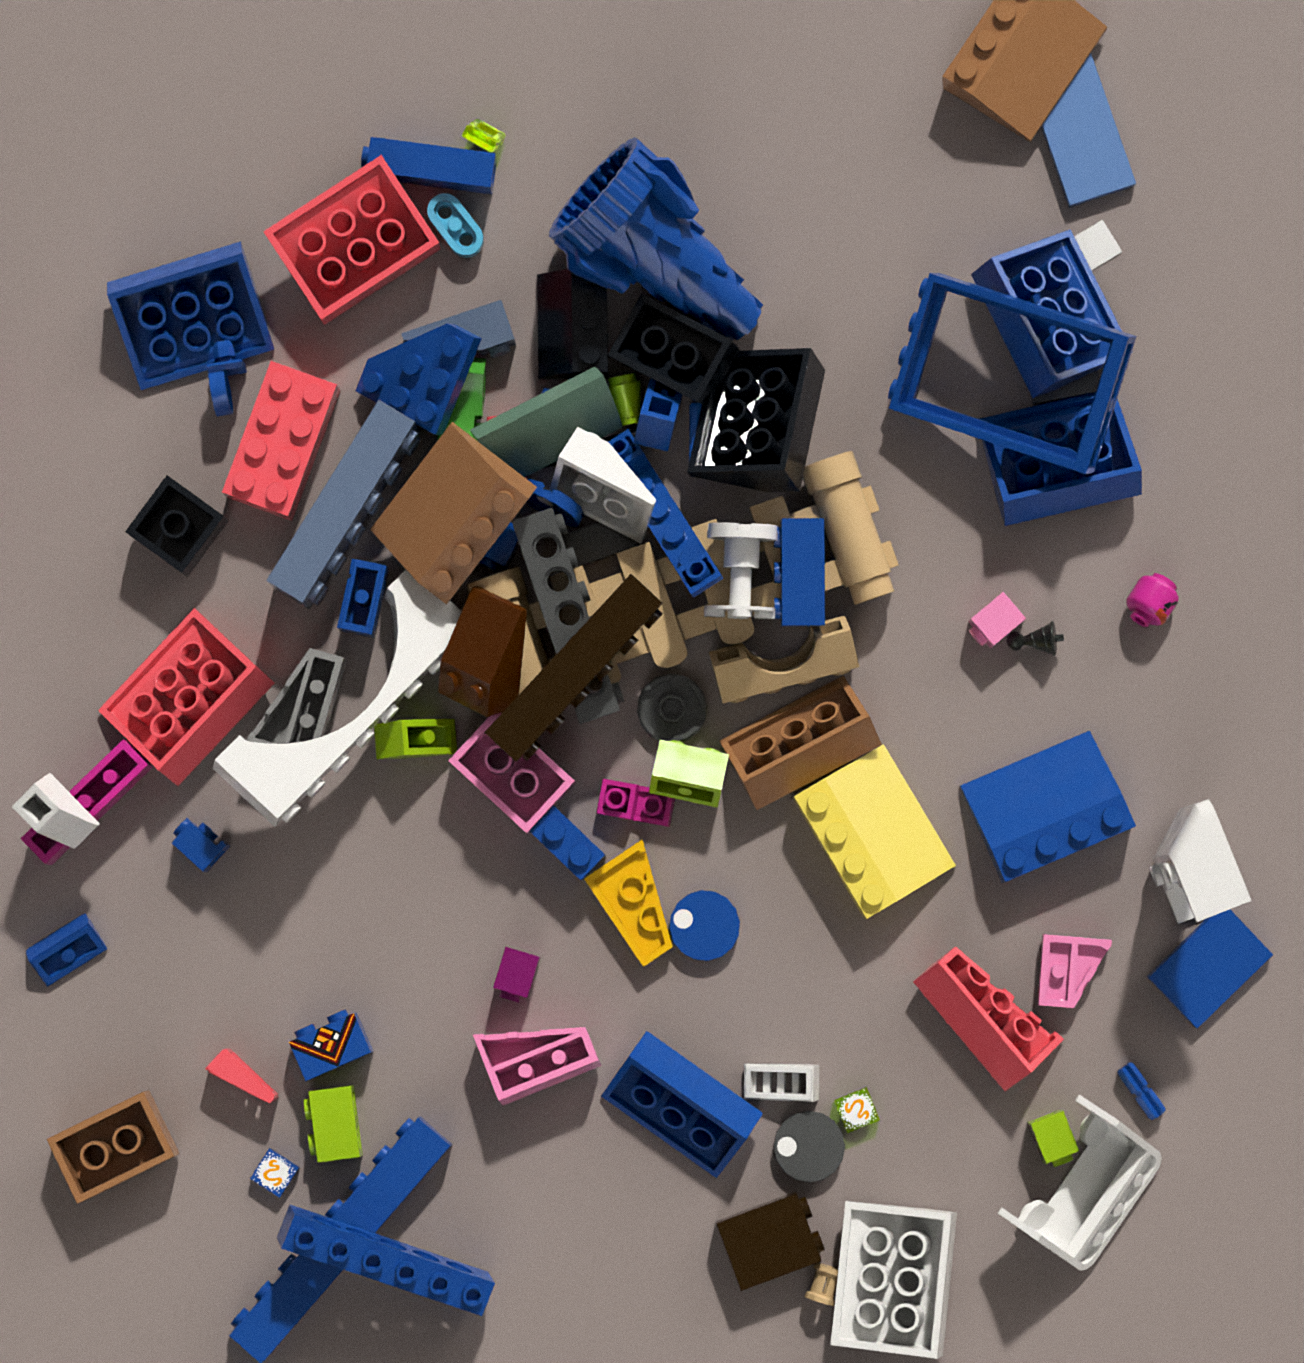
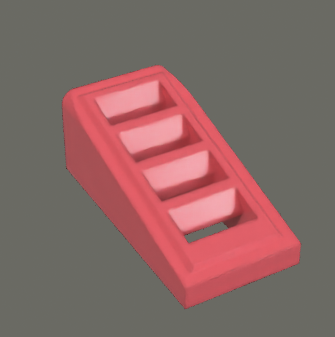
[205,1048,279,1103]

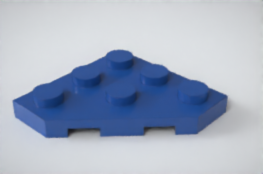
[355,323,482,435]

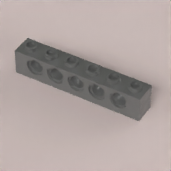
[512,508,625,724]

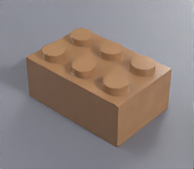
[46,1090,180,1204]

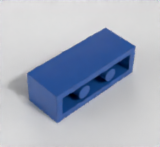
[773,518,825,627]

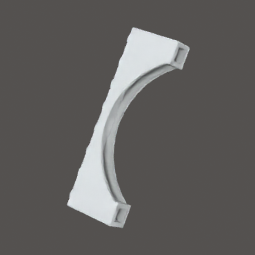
[212,570,462,827]

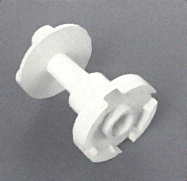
[704,522,778,619]

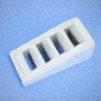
[744,1063,819,1102]

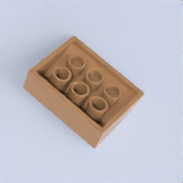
[942,0,1107,143]
[370,422,537,605]

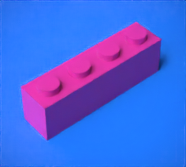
[20,739,153,865]

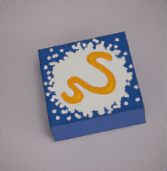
[250,1148,300,1198]

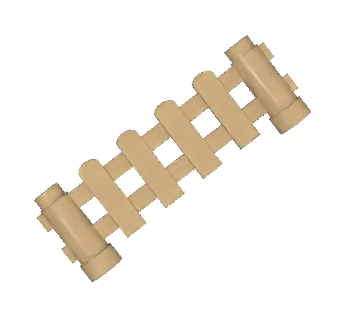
[467,451,899,694]

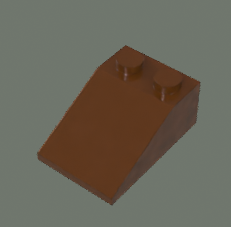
[438,586,527,717]

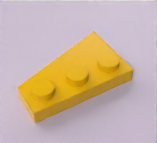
[584,839,673,967]

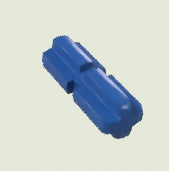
[1117,1062,1166,1120]

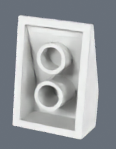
[549,427,656,543]

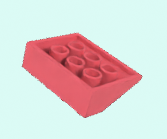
[263,155,441,325]
[98,608,275,786]

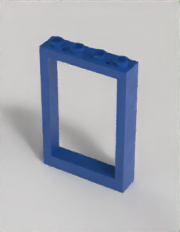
[888,273,1137,474]

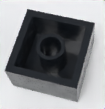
[125,475,229,577]

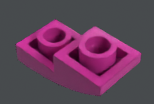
[597,779,675,827]

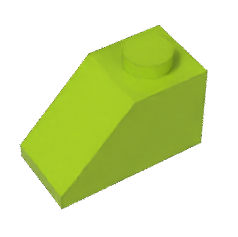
[374,719,457,760]

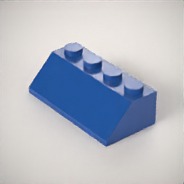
[601,1031,763,1178]

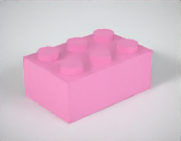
[448,713,576,834]

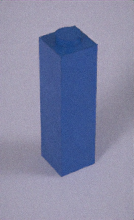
[361,137,497,195]

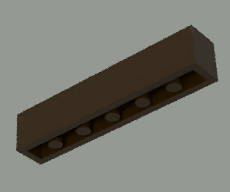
[484,574,663,762]

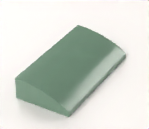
[470,367,623,477]

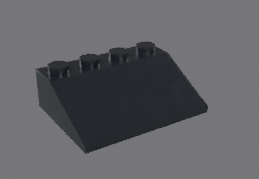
[687,348,825,492]

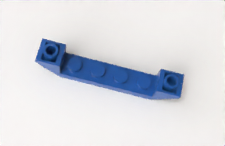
[608,429,724,598]

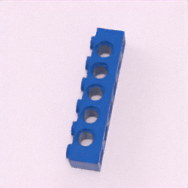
[277,1205,495,1316]

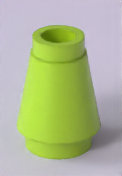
[608,373,641,426]

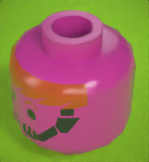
[1126,573,1179,627]

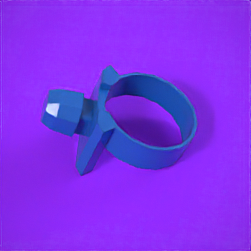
[207,340,247,417]

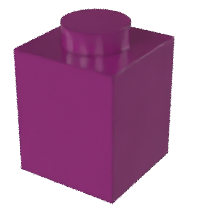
[493,947,541,1003]

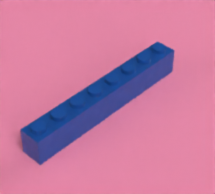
[229,1116,452,1363]

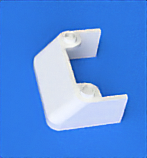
[1149,799,1252,924]
[998,1095,1162,1271]

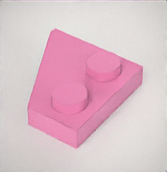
[1037,934,1112,1008]

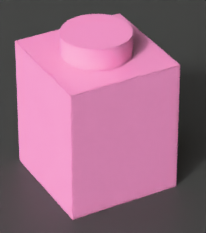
[968,592,1026,648]

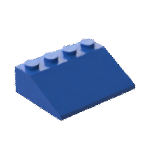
[971,229,1133,398]
[107,241,275,390]
[980,392,1142,526]
[960,731,1136,883]

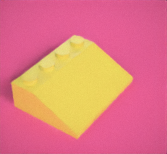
[793,744,956,920]

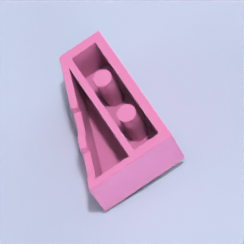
[473,1027,602,1106]

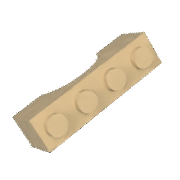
[709,616,859,704]

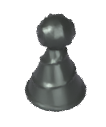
[1006,621,1064,656]

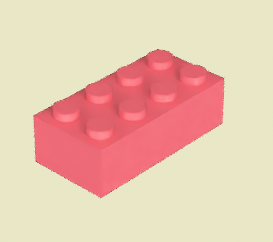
[222,361,340,521]

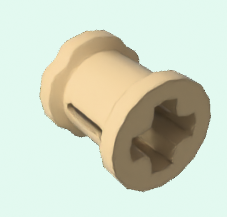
[804,1263,838,1306]

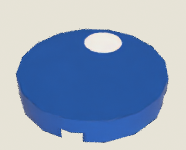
[526,479,584,527]
[670,890,740,961]

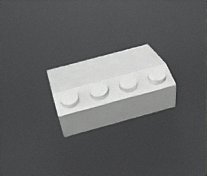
[830,1201,957,1359]

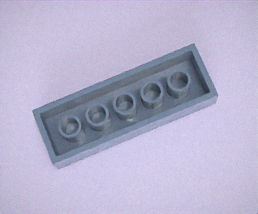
[266,400,421,609]

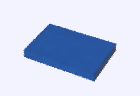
[1146,909,1273,1028]

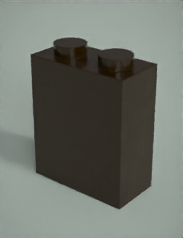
[716,1191,825,1291]

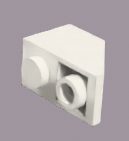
[12,773,100,849]

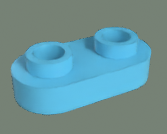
[427,193,484,258]

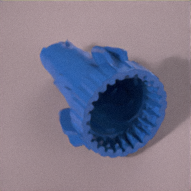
[549,137,763,341]

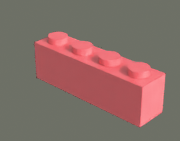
[913,946,1064,1091]

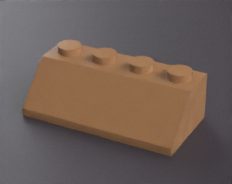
[719,676,882,810]

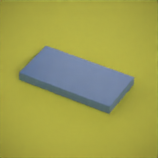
[1041,53,1136,208]

